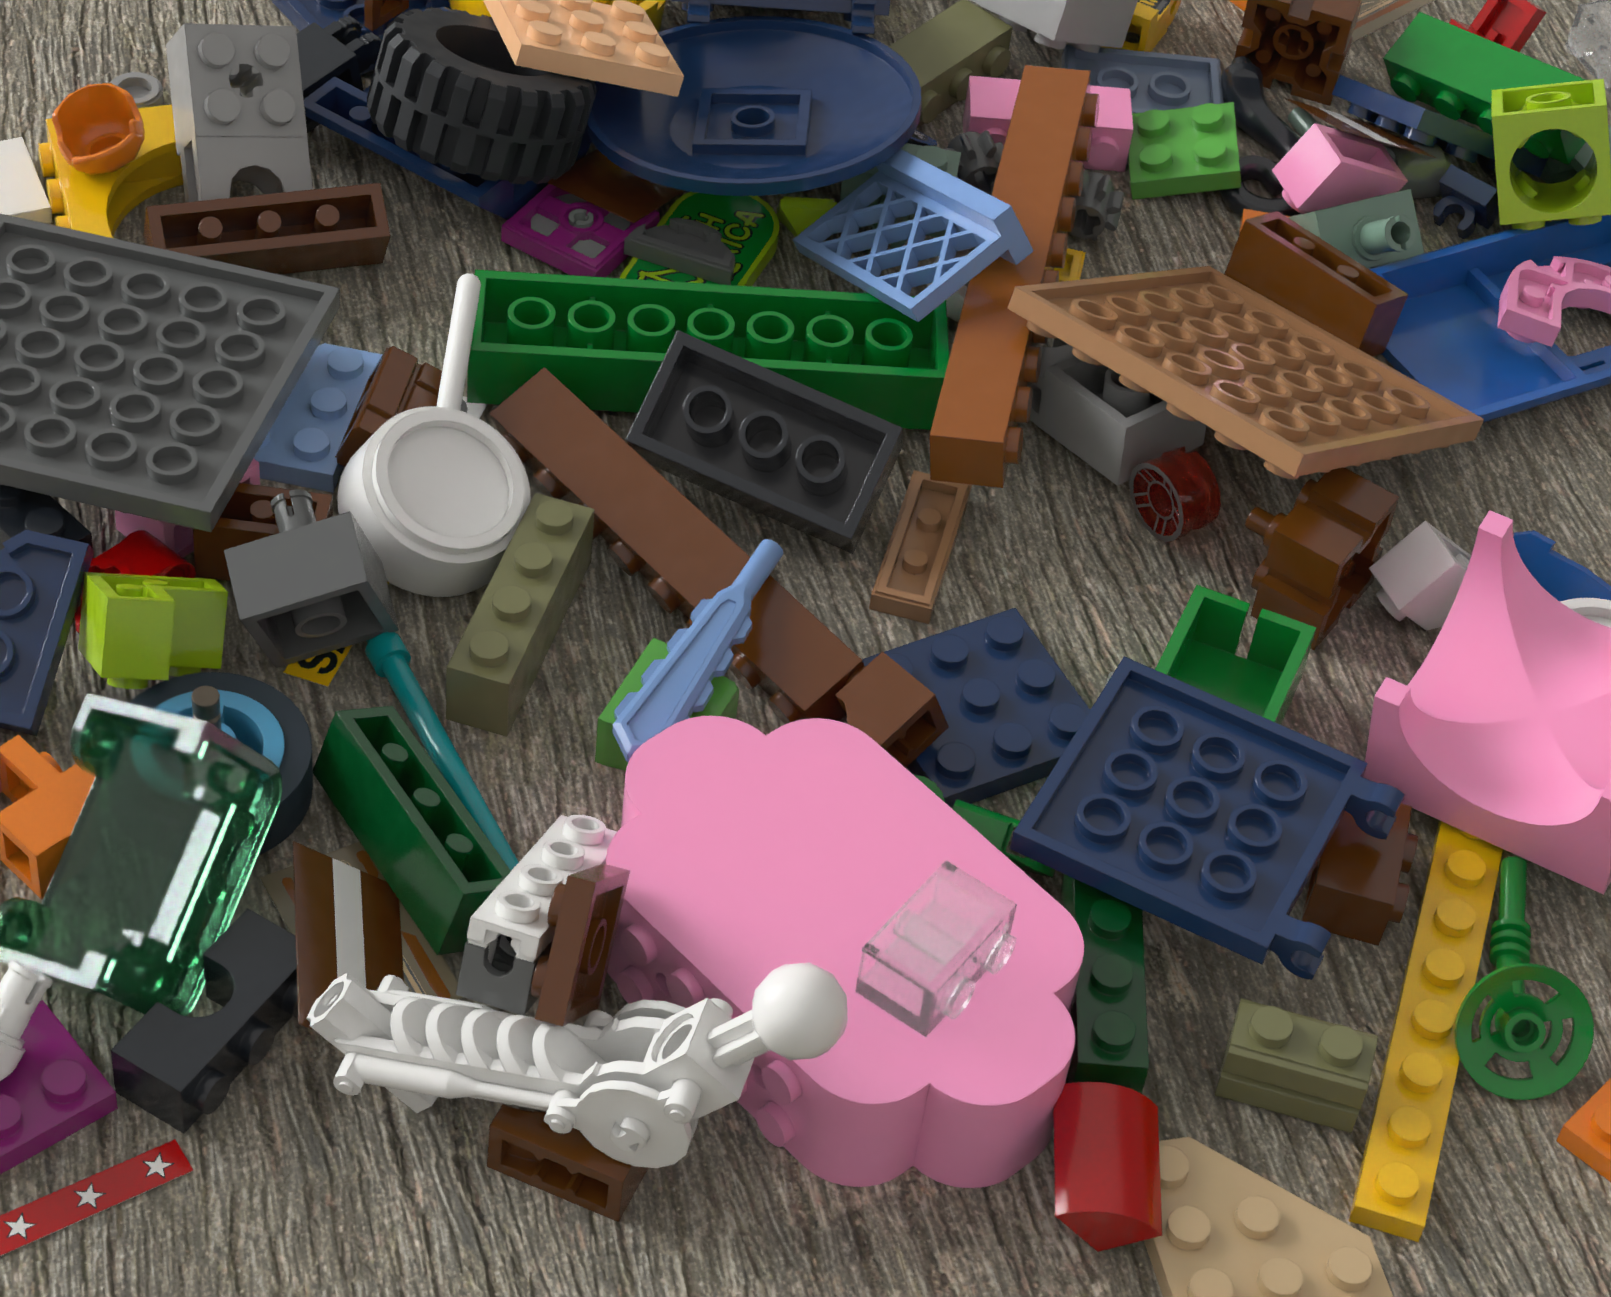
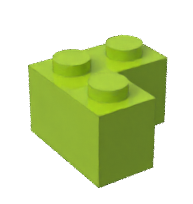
[78,572,228,689]

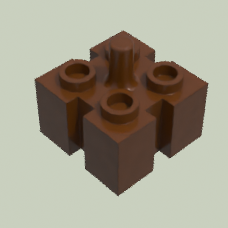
[1234,0,1363,106]
[1245,467,1399,650]

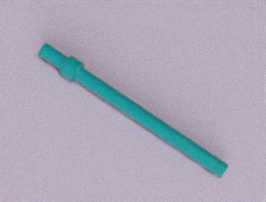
[365,632,519,871]

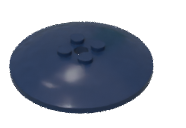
[586,16,921,196]

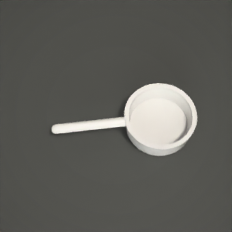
[337,273,531,597]

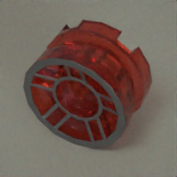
[1129,446,1221,542]

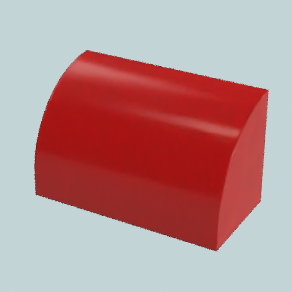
[1053,1082,1162,1252]

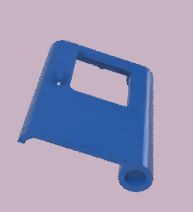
[1369,215,1611,423]

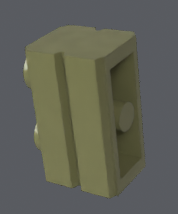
[1215,998,1378,1133]

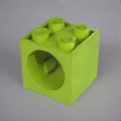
[1492,79,1611,230]

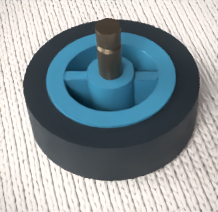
[105,672,313,866]

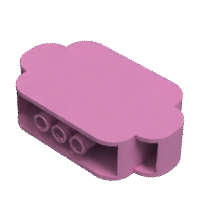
[606,716,1084,1188]

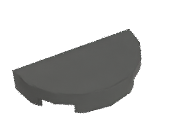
[624,218,735,285]

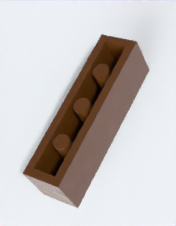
[143,183,391,275]

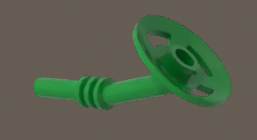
[1454,857,1594,1100]

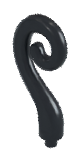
[1220,56,1308,217]

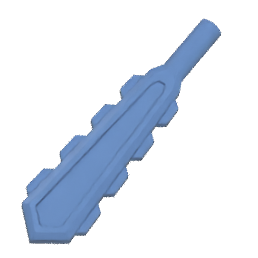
[612,539,784,762]

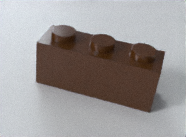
[1224,211,1409,357]

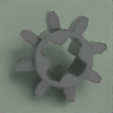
[943,130,1004,195]
[1067,169,1125,241]

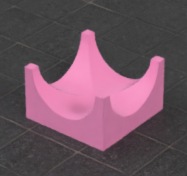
[1363,510,1611,895]

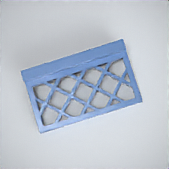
[793,149,1034,322]

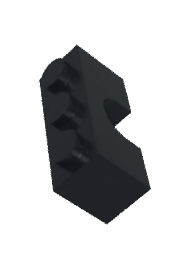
[111,908,298,1134]

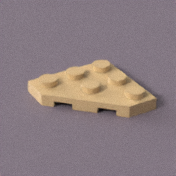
[1144,1137,1393,1297]

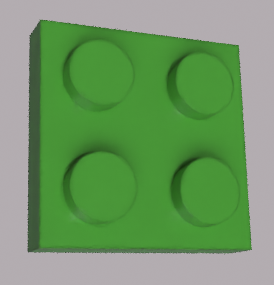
[1128,102,1242,200]

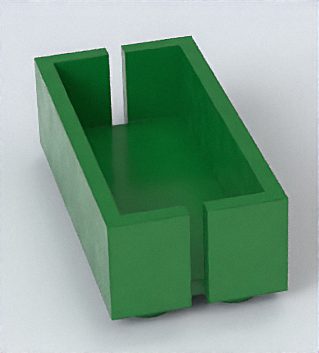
[1155,585,1316,725]

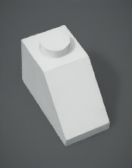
[1369,520,1471,631]

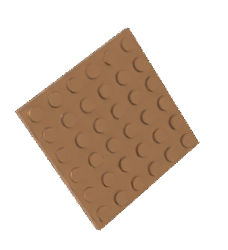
[1007,266,1484,479]

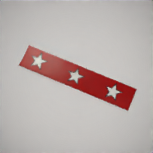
[0,1139,194,1256]

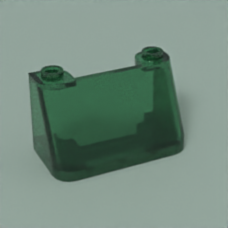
[0,693,282,1017]

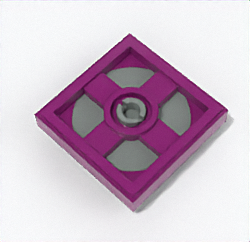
[501,184,660,277]

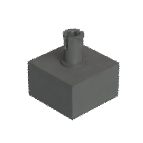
[224,490,399,668]

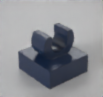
[1433,164,1499,239]

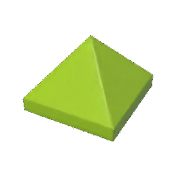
[776,196,837,237]

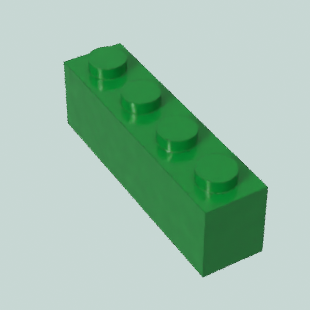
[1383,12,1586,165]

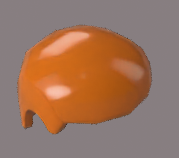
[52,83,145,175]

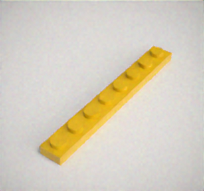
[1349,820,1503,1242]

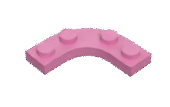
[1498,256,1611,347]

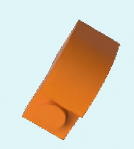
[0,734,102,899]

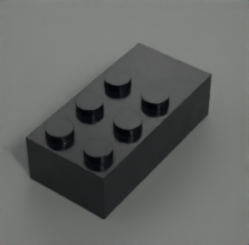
[625,330,903,554]

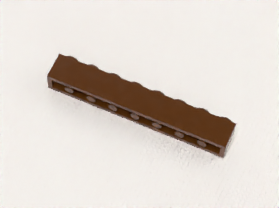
[489,367,864,724]

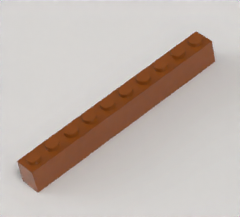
[930,65,1100,488]

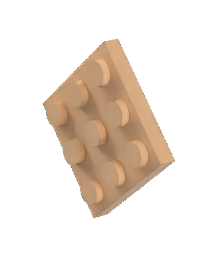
[483,0,684,97]

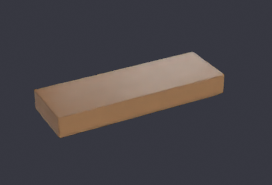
[869,470,972,624]

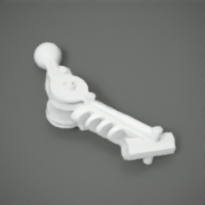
[306,963,848,1168]

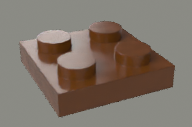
[531,864,630,1027]

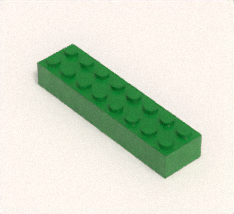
[467,269,949,430]

